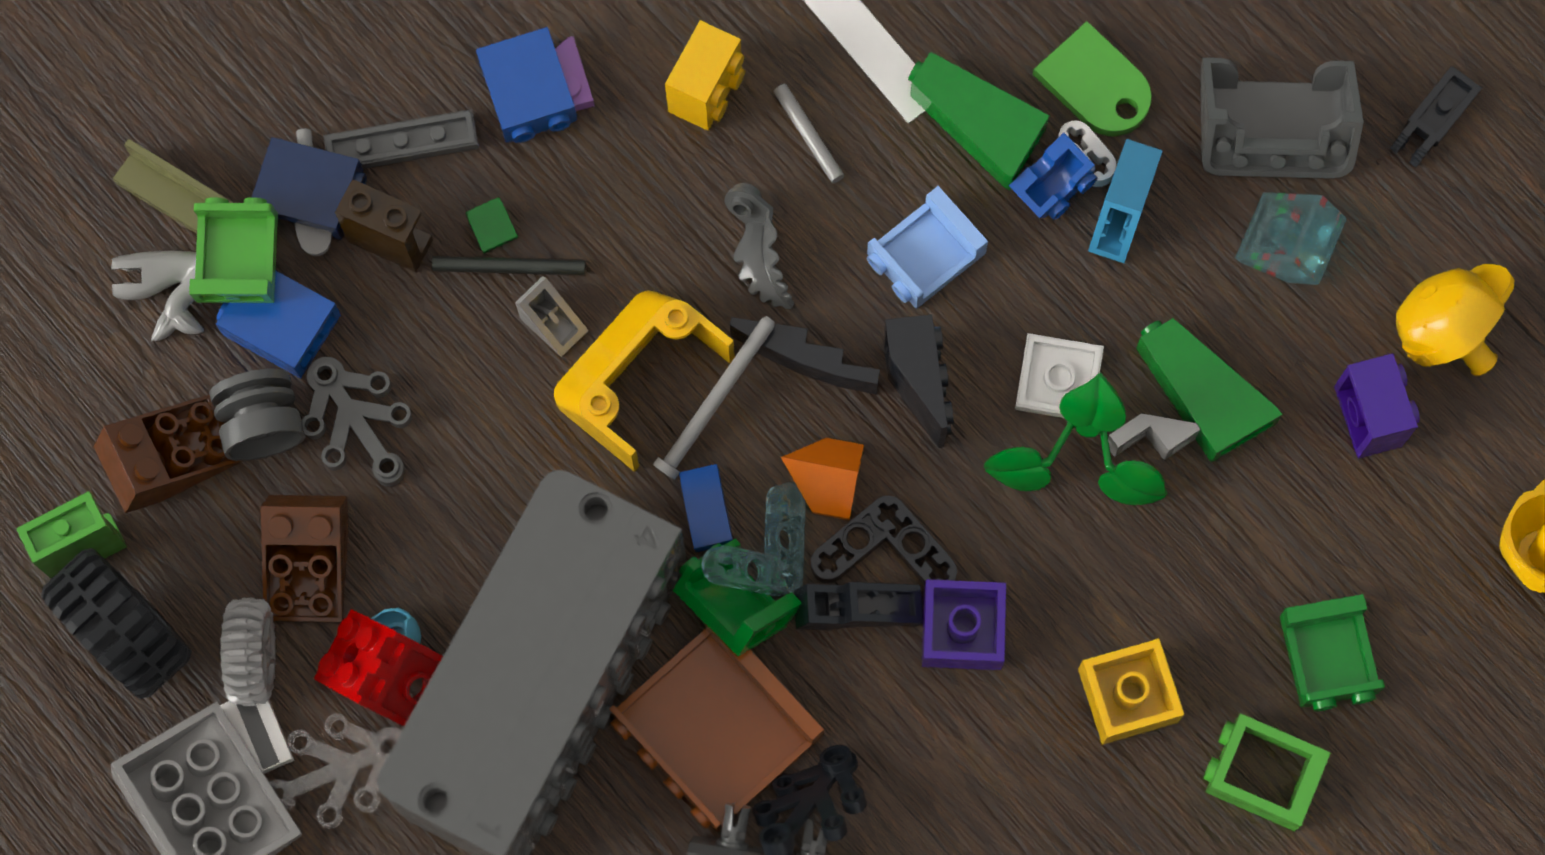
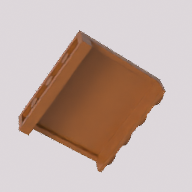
[609,624,824,833]

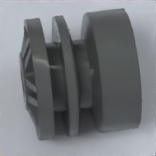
[209,369,306,461]

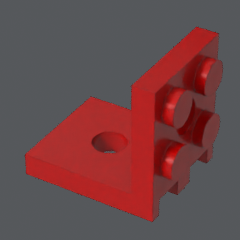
[313,609,443,727]

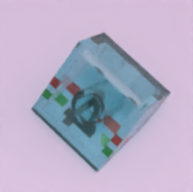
[1235,193,1347,285]

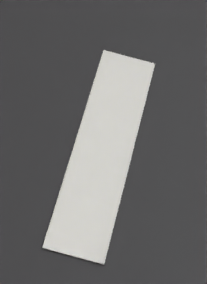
[804,0,925,123]

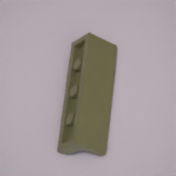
[113,139,233,234]

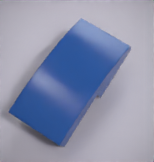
[679,464,733,552]

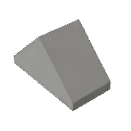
[515,276,589,357]

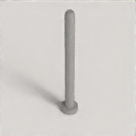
[653,316,775,480]

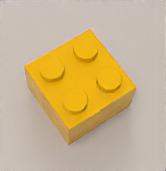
[665,20,745,131]
[1078,639,1184,745]

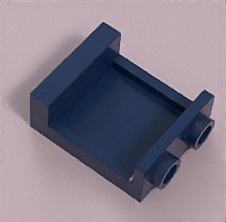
[251,137,367,240]

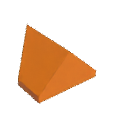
[781,438,864,521]

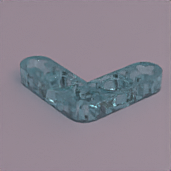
[701,482,805,596]

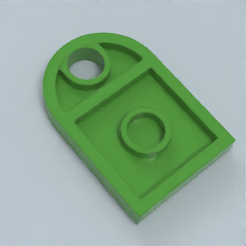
[1033,21,1151,136]

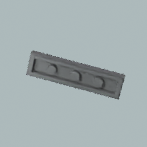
[323,109,479,169]

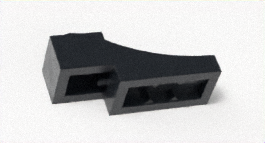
[794,582,923,630]

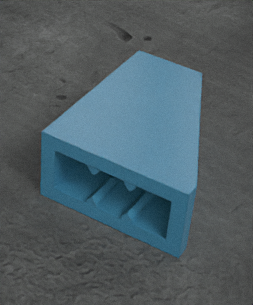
[1088,139,1163,263]

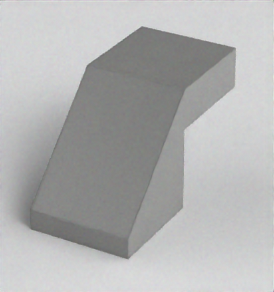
[1108,414,1201,460]

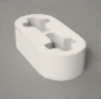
[1058,121,1116,187]

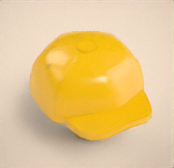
[1396,264,1515,376]
[1499,479,1545,593]

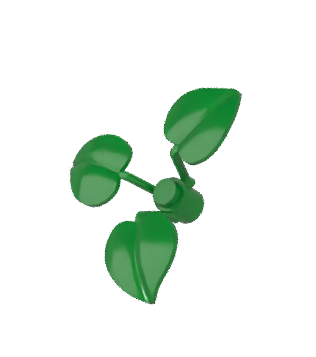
[983,373,1168,505]

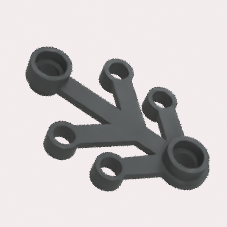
[302,357,412,487]

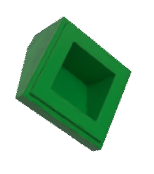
[465,197,518,254]

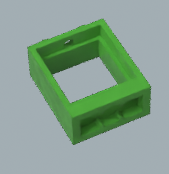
[1203,713,1331,831]

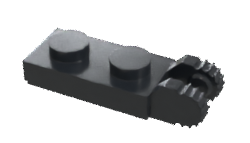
[1390,66,1482,167]

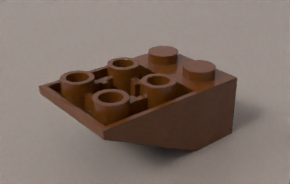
[93,395,241,513]
[261,495,348,622]

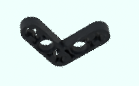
[811,495,957,586]

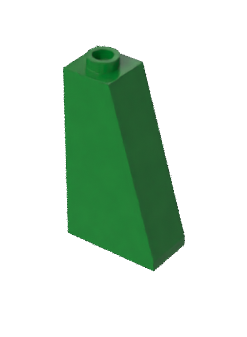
[908,52,1050,190]
[1136,318,1282,463]

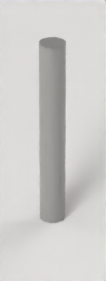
[774,84,845,184]

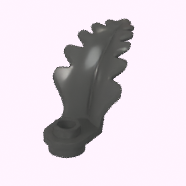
[724,183,794,309]

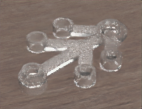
[269,714,402,829]

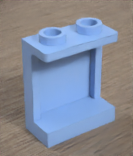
[867,186,988,309]

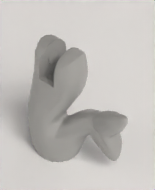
[111,251,204,341]

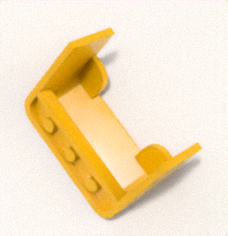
[554,291,735,472]

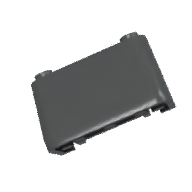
[1200,58,1364,178]

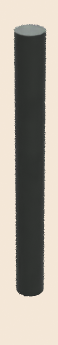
[432,256,586,275]

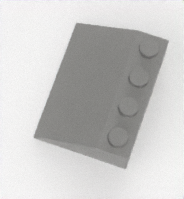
[110,702,302,855]

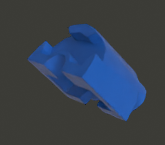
[1009,133,1098,220]

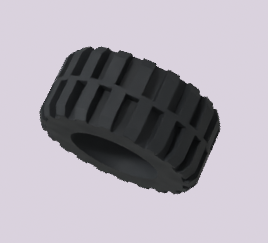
[41,548,192,699]

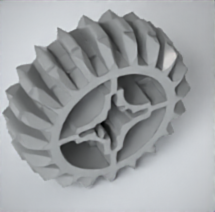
[220,598,277,706]

